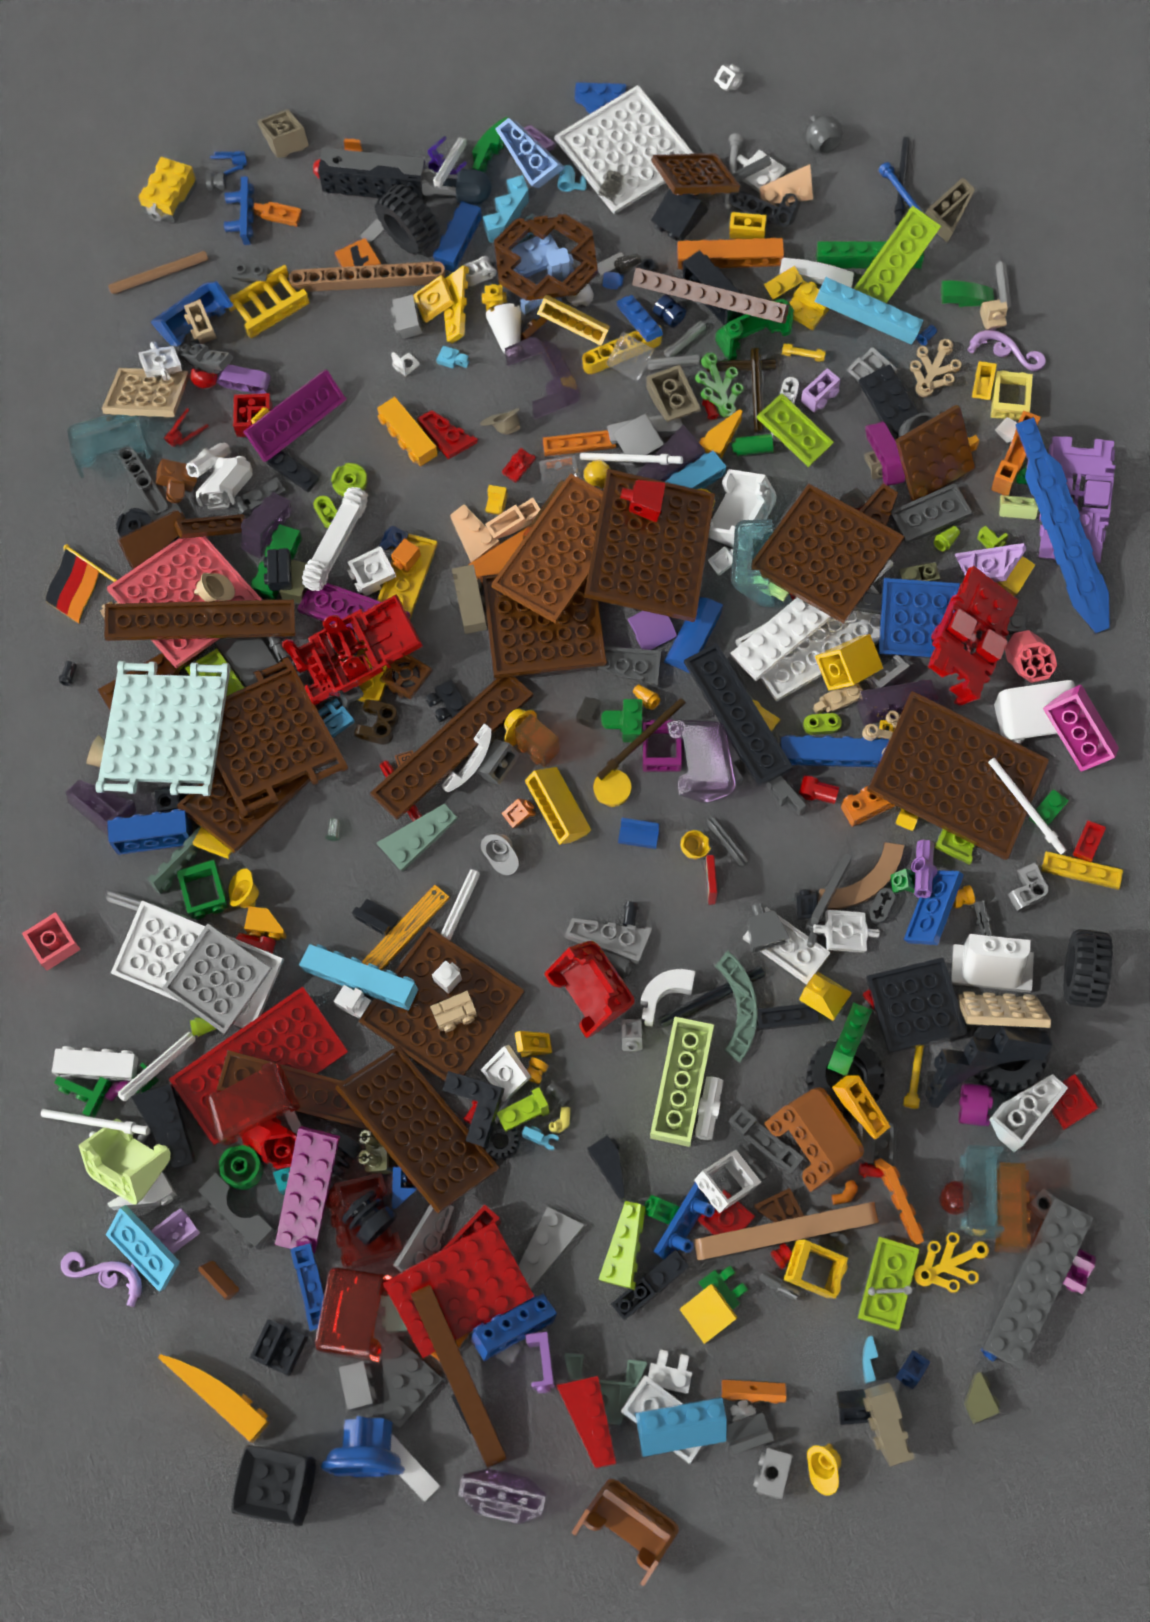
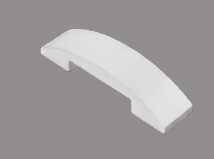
[441,724,491,792]
[391,1434,440,1502]

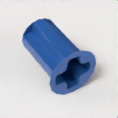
[916,325,937,346]

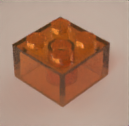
[515,714,560,767]

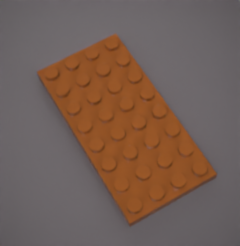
[492,473,603,624]

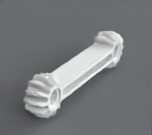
[302,487,368,591]

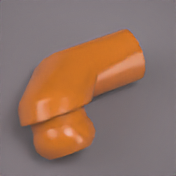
[831,1180,858,1205]

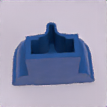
[321,1416,405,1477]

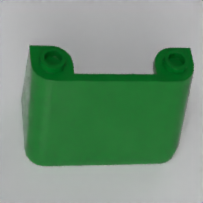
[715,299,794,360]

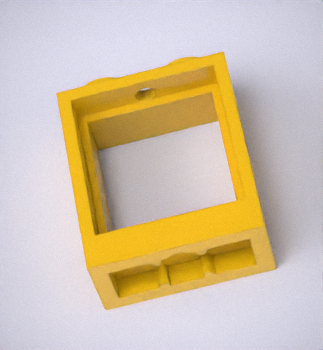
[784,1240,848,1298]

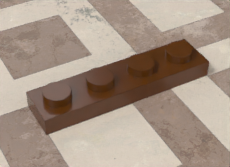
[174,514,250,539]

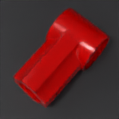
[798,776,839,804]
[236,933,276,954]

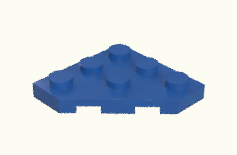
[575,82,626,114]

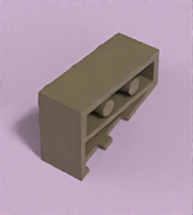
[925,178,975,243]

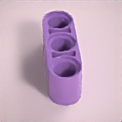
[217,364,271,394]

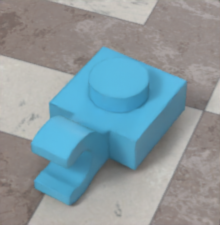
[436,346,469,369]
[522,1126,559,1151]

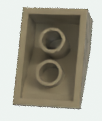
[257,109,309,158]
[646,365,701,422]

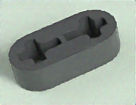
[869,888,895,925]

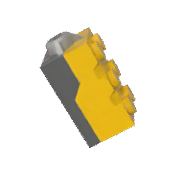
[138,156,197,224]

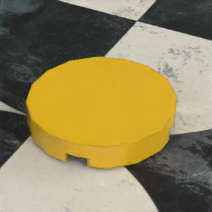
[593,770,631,807]

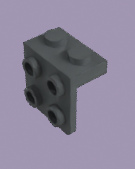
[856,1123,897,1166]

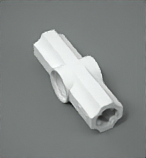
[186,443,231,478]
[695,1077,723,1140]

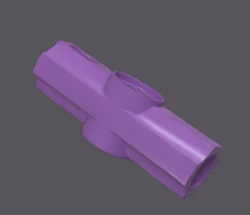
[911,840,937,898]

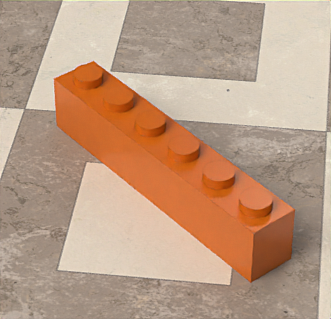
[677,238,784,269]

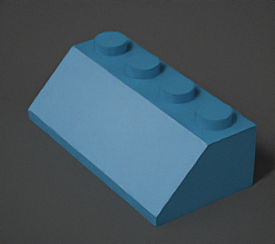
[635,1398,726,1457]

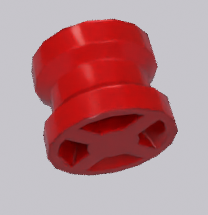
[770,1243,792,1269]

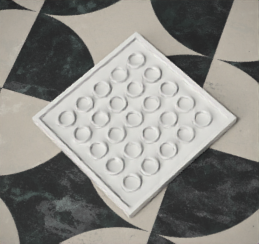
[555,85,694,215]

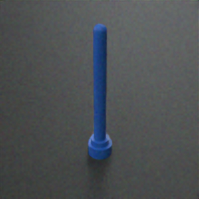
[879,162,923,212]

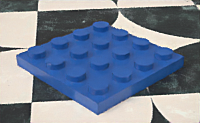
[878,578,960,658]

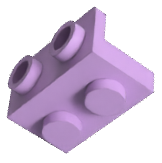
[151,1208,200,1254]

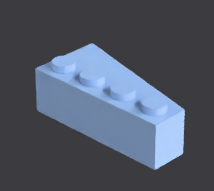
[496,118,565,189]

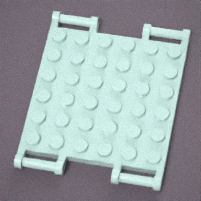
[96,661,230,796]

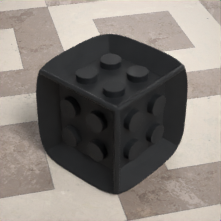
[231,1445,316,1526]

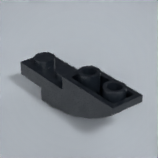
[611,1250,690,1321]

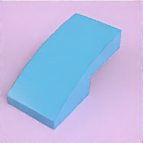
[862,1336,878,1384]

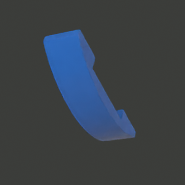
[290,1243,331,1331]

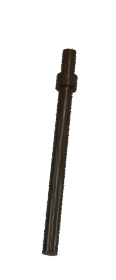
[597,698,686,781]

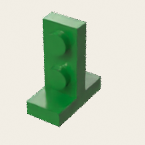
[54,1076,112,1118]

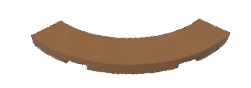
[817,842,904,910]

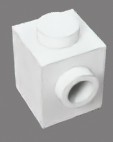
[432,961,462,994]

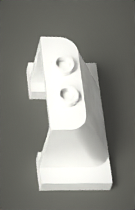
[951,934,1034,993]

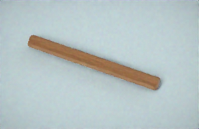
[108,251,208,294]

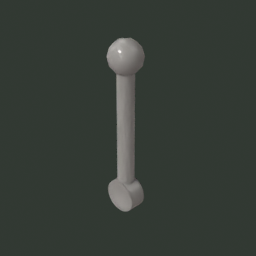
[868,1286,912,1296]

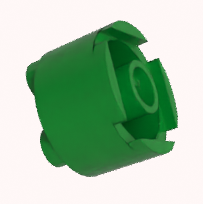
[219,1145,264,1190]

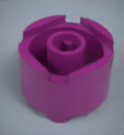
[958,1083,993,1126]

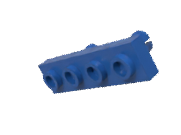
[224,176,254,245]
[654,1182,715,1259]

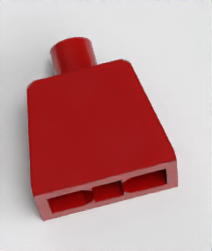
[620,480,666,522]

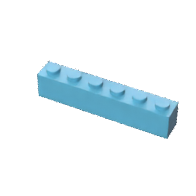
[814,277,923,345]
[299,944,418,1010]

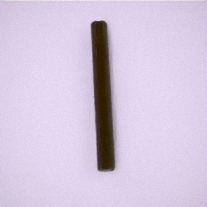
[751,348,764,433]

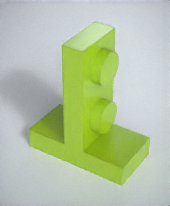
[497,1087,550,1132]

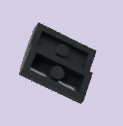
[249,1319,308,1377]

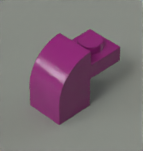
[1063,1248,1096,1294]

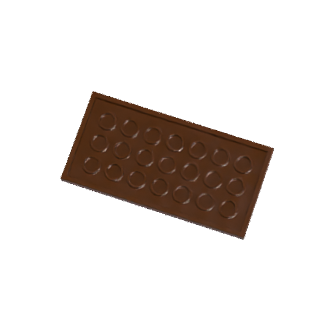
[335,1046,500,1214]

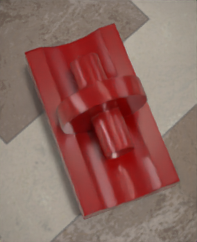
[502,448,536,483]

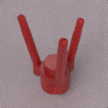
[164,408,209,447]

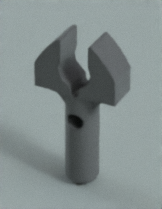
[805,919,825,948]

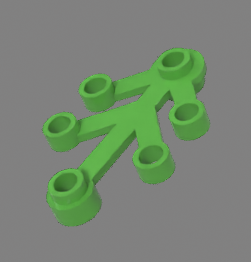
[695,353,744,418]

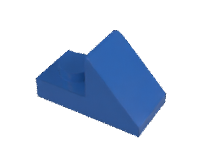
[392,1164,417,1208]

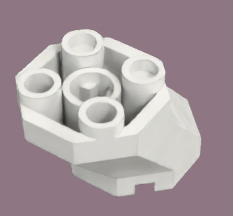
[196,456,253,510]

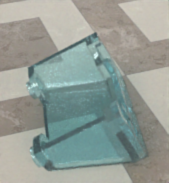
[731,520,775,607]

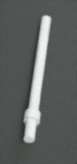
[580,453,683,465]
[988,758,1066,855]
[41,1109,150,1135]

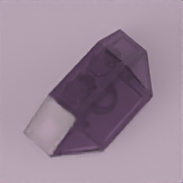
[458,1468,546,1524]

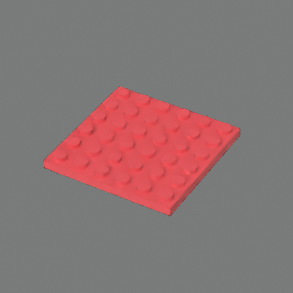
[107,537,262,669]

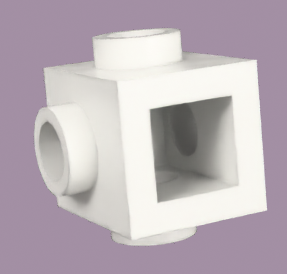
[714,64,744,91]

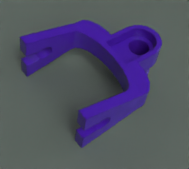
[427,136,467,175]

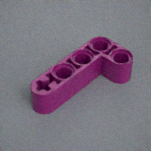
[865,422,905,486]

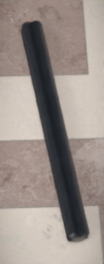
[658,966,766,1028]

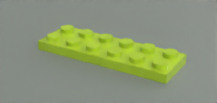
[854,205,941,303]

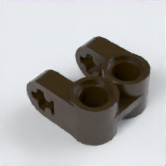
[354,699,398,745]

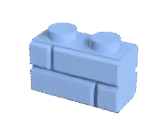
[546,248,574,282]

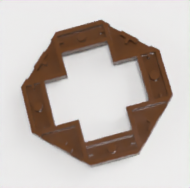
[494,214,598,301]

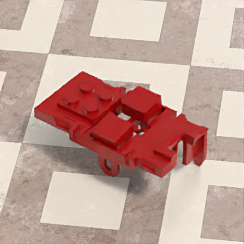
[928,566,1019,706]
[282,594,423,706]

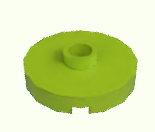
[331,463,368,497]

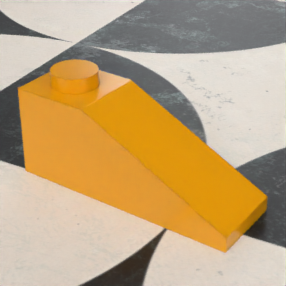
[698,409,743,459]
[832,1075,891,1139]

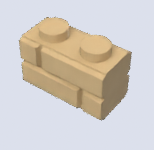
[430,991,477,1032]

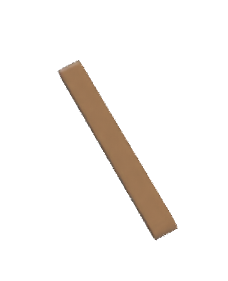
[289,262,446,292]
[693,1202,878,1260]

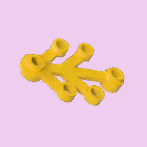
[914,1232,989,1293]

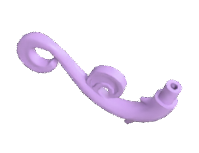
[968,328,1046,371]
[61,1252,142,1307]

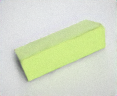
[999,495,1038,519]

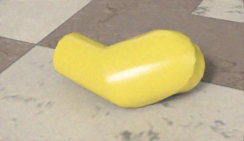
[549,1107,570,1134]

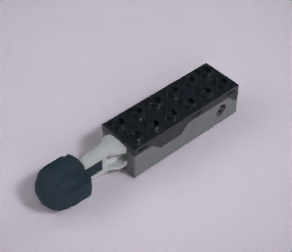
[313,148,492,205]

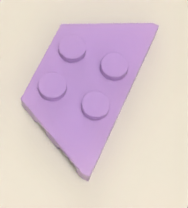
[955,543,1026,582]

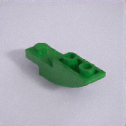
[472,117,510,174]

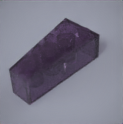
[636,425,705,482]
[857,679,938,726]

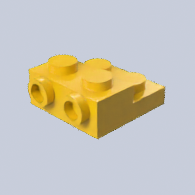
[789,281,830,330]

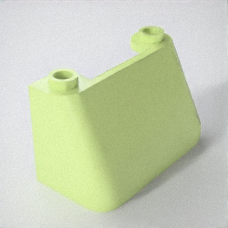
[78,1118,171,1205]

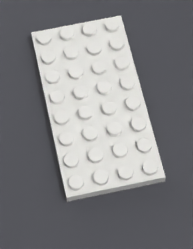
[736,585,881,702]
[111,901,284,1028]

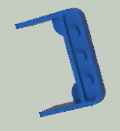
[151,281,233,347]

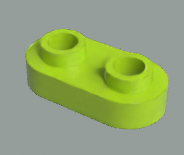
[313,496,338,529]
[803,713,842,735]

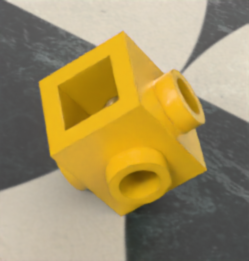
[482,284,507,312]

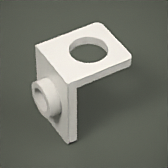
[391,352,420,377]

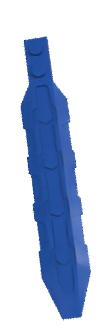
[1015,417,1109,633]

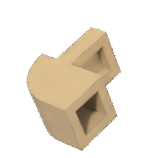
[980,299,1008,330]

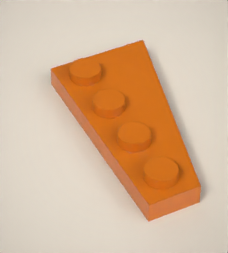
[873,1158,924,1245]

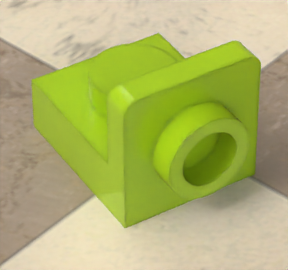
[977,525,1008,549]

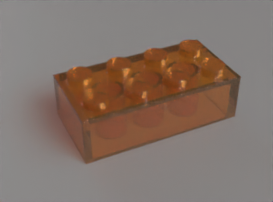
[994,1162,1030,1253]

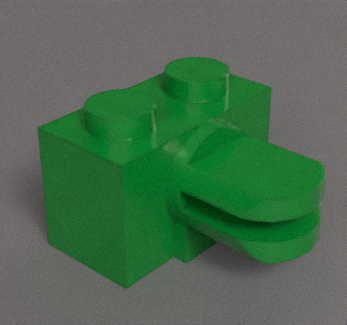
[601,699,642,743]

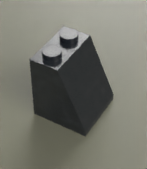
[651,189,709,241]

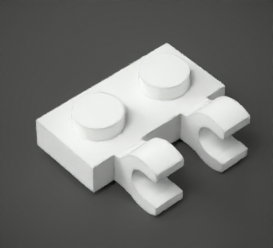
[648,1349,692,1394]

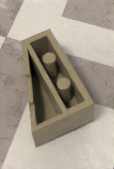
[452,564,488,634]
[863,1382,915,1466]

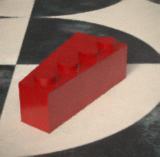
[556,1376,616,1469]

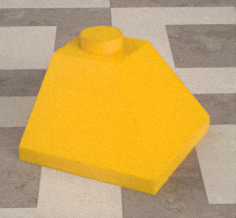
[799,972,852,1021]

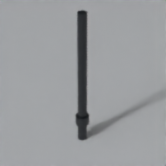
[894,137,910,226]

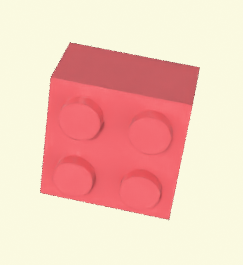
[22,912,81,971]

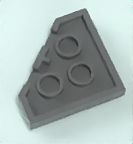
[382,1337,443,1429]

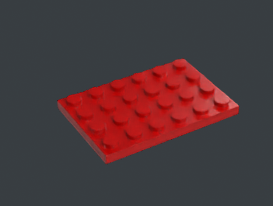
[383,1221,534,1358]

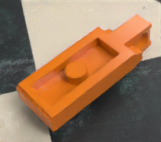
[253,202,302,227]

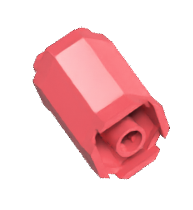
[1005,630,1057,683]

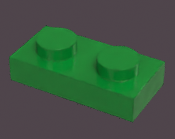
[1029,789,1069,826]

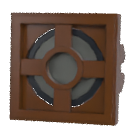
[380,654,433,700]

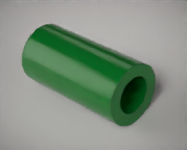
[732,434,773,456]

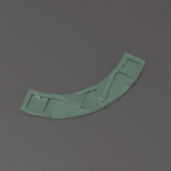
[715,951,758,1063]

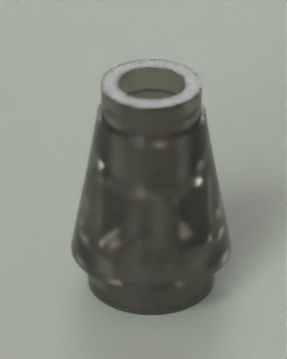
[614,253,641,274]

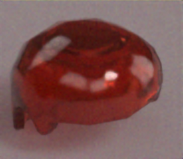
[939,1181,972,1215]

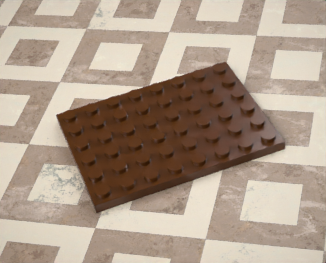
[584,469,715,622]
[867,691,1049,860]

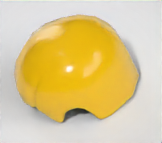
[583,460,611,488]
[680,830,711,860]

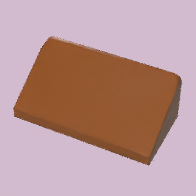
[198,1261,239,1300]

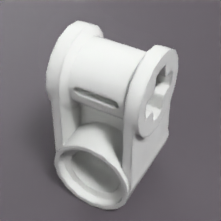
[465,256,497,286]

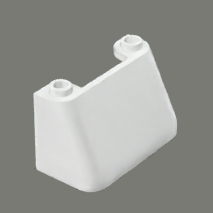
[708,469,776,552]
[994,680,1075,745]

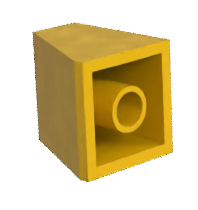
[815,634,883,691]

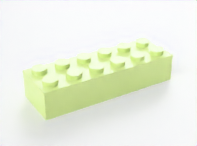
[650,1017,714,1147]

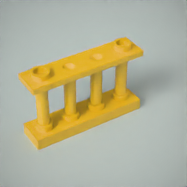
[228,265,310,339]

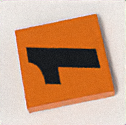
[334,238,381,279]

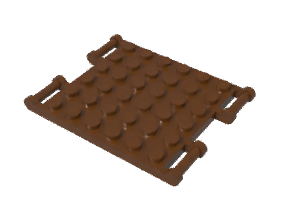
[216,657,348,817]

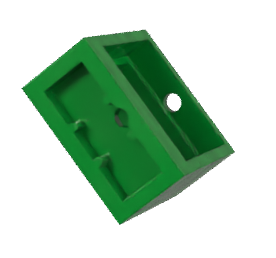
[176,860,229,919]

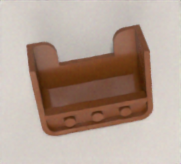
[764,1087,864,1192]

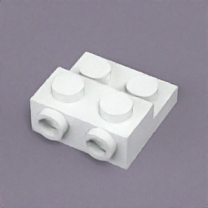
[347,546,396,596]

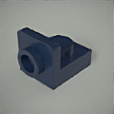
[379,525,408,550]
[896,1350,930,1389]

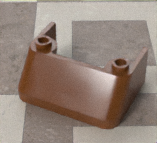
[572,1479,679,1586]

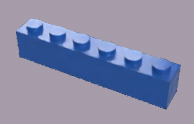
[780,735,889,767]

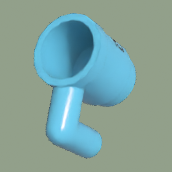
[557,165,587,192]

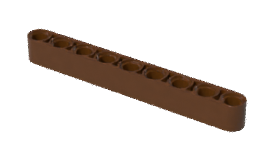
[411,1285,507,1468]

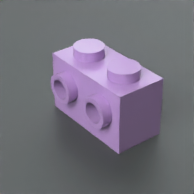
[801,368,840,413]

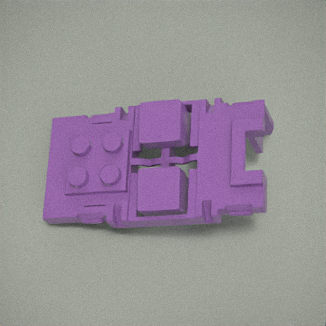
[1039,436,1115,564]

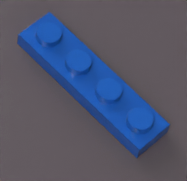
[616,295,663,342]

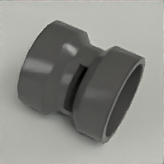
[206,172,226,190]

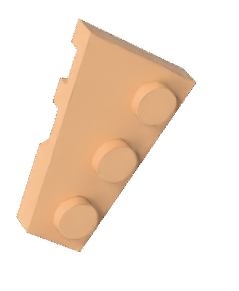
[759,164,813,204]

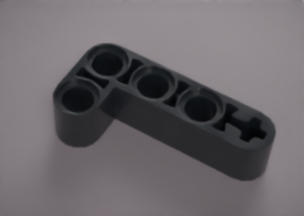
[729,190,801,226]

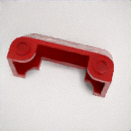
[544,941,635,1038]

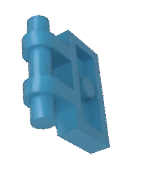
[318,698,354,738]

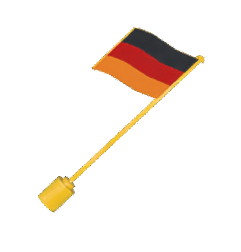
[45,544,117,624]

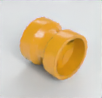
[953,885,975,909]
[526,1057,549,1084]

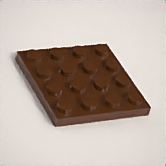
[651,153,740,195]
[895,405,975,501]

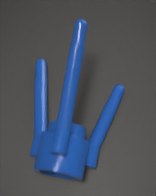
[210,151,247,176]

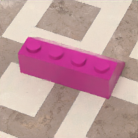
[1043,685,1119,772]

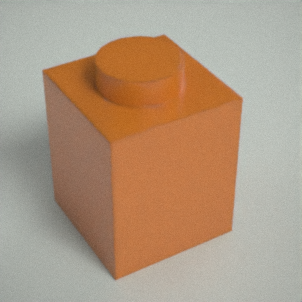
[391,539,421,572]

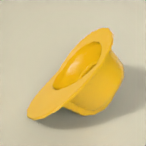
[504,709,537,746]
[229,869,259,908]
[807,1444,841,1495]

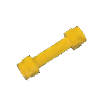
[782,343,826,362]

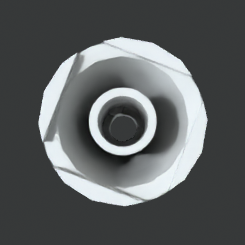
[486,303,521,356]

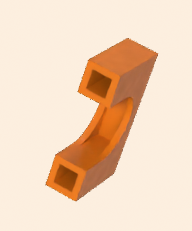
[991,410,1041,496]

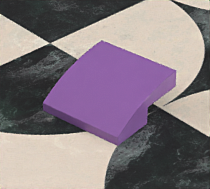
[627,611,677,650]

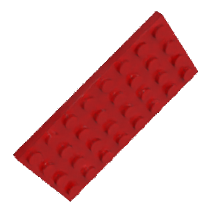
[169,987,348,1146]

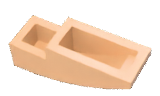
[485,498,542,539]

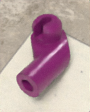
[104,1080,130,1101]

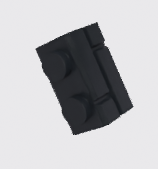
[263,548,292,591]

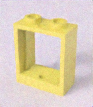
[991,370,1033,420]

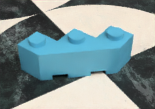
[483,175,529,243]

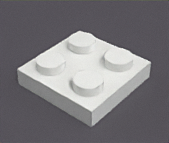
[481,1045,531,1102]

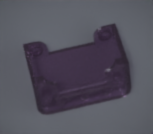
[667,719,735,803]

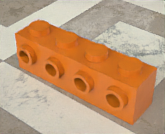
[841,786,896,827]

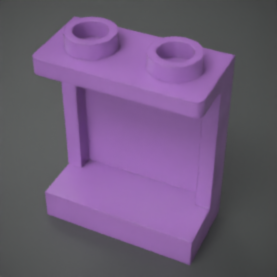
[526,1332,555,1393]

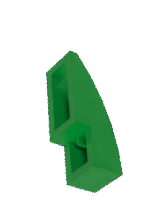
[940,281,994,307]

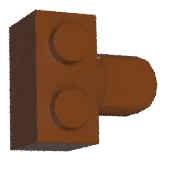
[156,459,197,503]

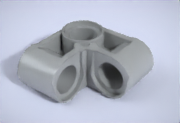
[1008,863,1048,912]

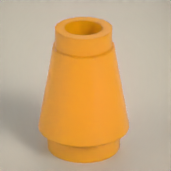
[633,684,661,710]

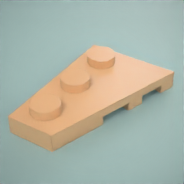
[450,505,500,563]

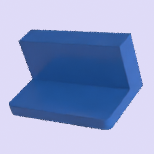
[618,818,660,849]

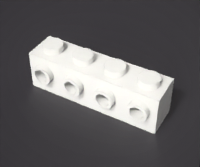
[52,1046,139,1081]

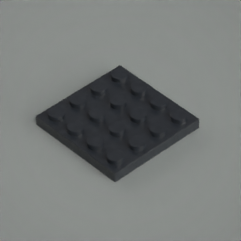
[866,957,967,1054]

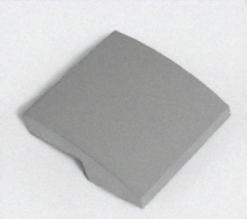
[846,347,898,381]
[613,414,665,465]

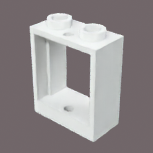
[694,1150,761,1213]

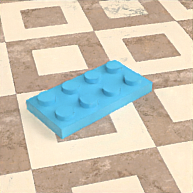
[106,1205,180,1292]

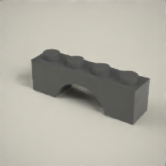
[198,1173,276,1250]

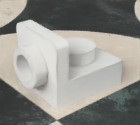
[708,546,740,575]

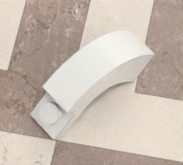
[641,969,695,1027]

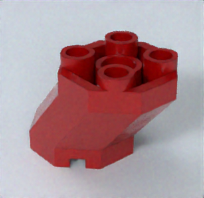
[240,1113,297,1169]

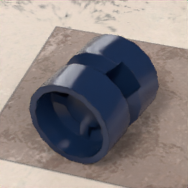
[653,294,686,328]

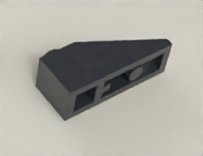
[587,1135,625,1203]

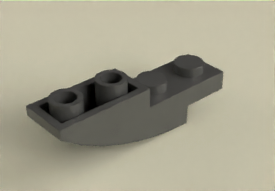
[177,342,233,374]
[766,772,806,816]

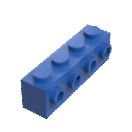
[471,1293,557,1361]

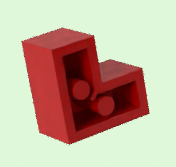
[233,393,273,437]

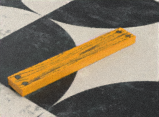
[362,885,450,971]

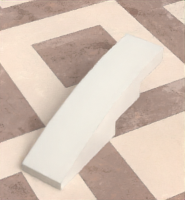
[779,258,854,288]

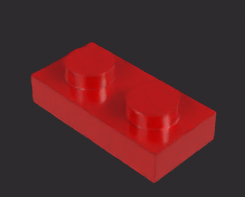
[1073,820,1106,862]

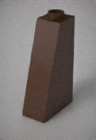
[117,510,186,570]

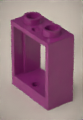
[643,720,681,772]

